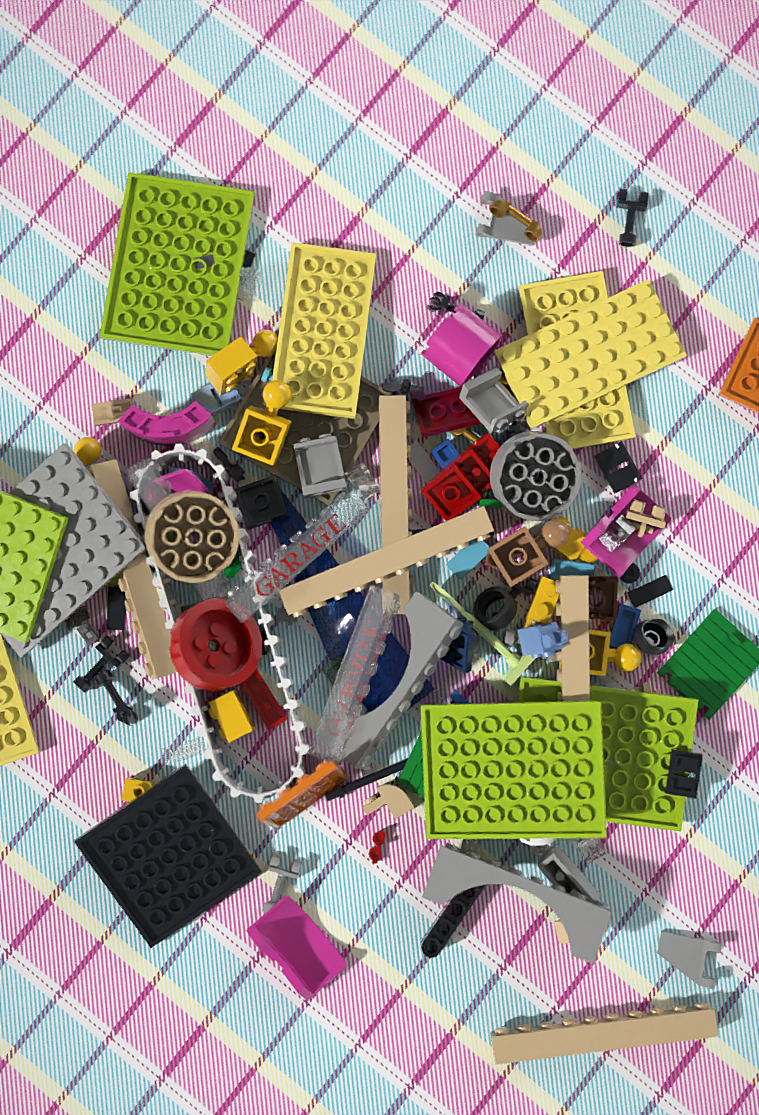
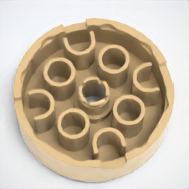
[145,490,239,583]

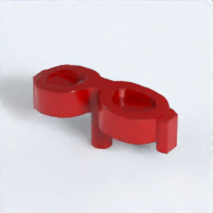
[369,830,385,864]

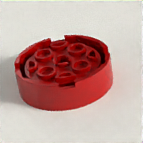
[169,598,262,691]

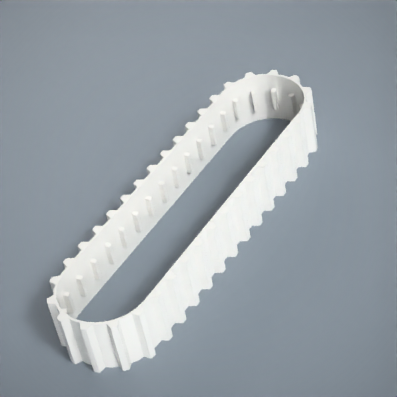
[129,444,311,803]

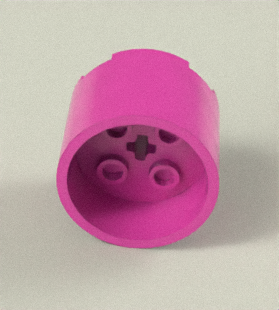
[421,303,503,388]

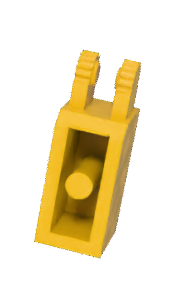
[540,515,597,564]
[524,577,560,628]

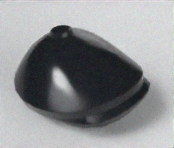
[634,619,675,655]

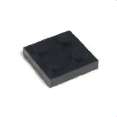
[235,475,289,530]

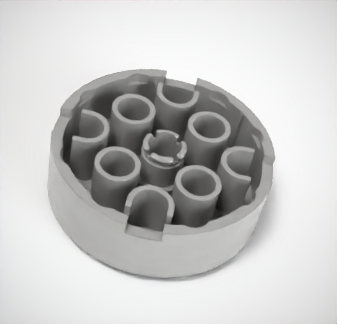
[490,431,582,521]

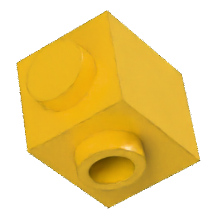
[121,777,155,802]

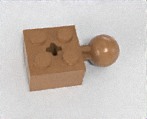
[487,519,569,587]

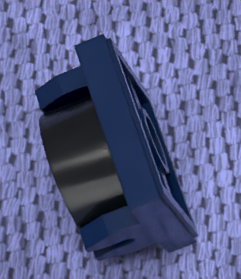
[440,617,480,673]

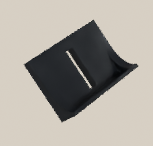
[594,441,642,494]
[665,749,703,799]

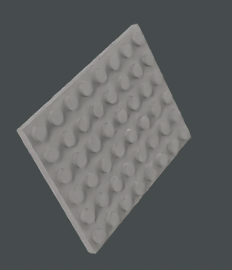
[1,443,147,658]

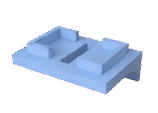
[190,383,242,416]

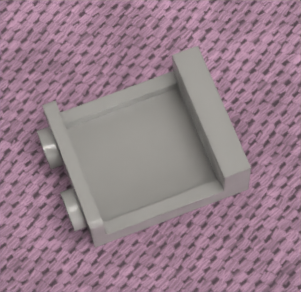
[459,367,529,434]
[293,434,347,498]

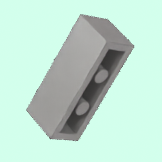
[537,844,601,903]

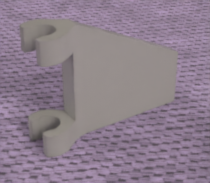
[475,191,533,246]
[657,931,722,989]

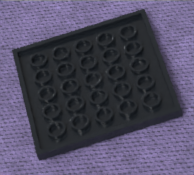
[74,763,262,948]

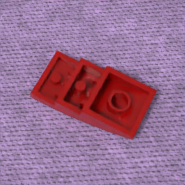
[421,431,501,521]

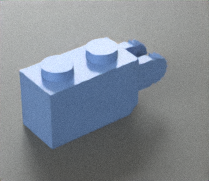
[517,622,568,658]

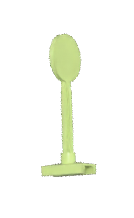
[429,581,536,686]

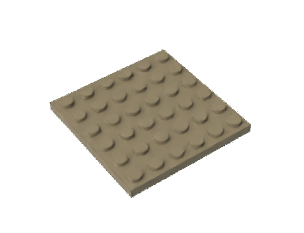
[218,354,394,507]

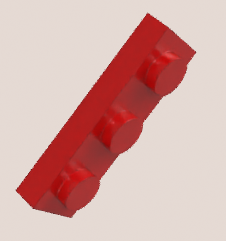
[240,668,288,731]

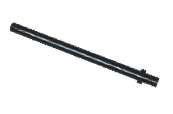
[324,758,423,801]

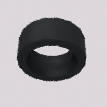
[473,586,517,630]

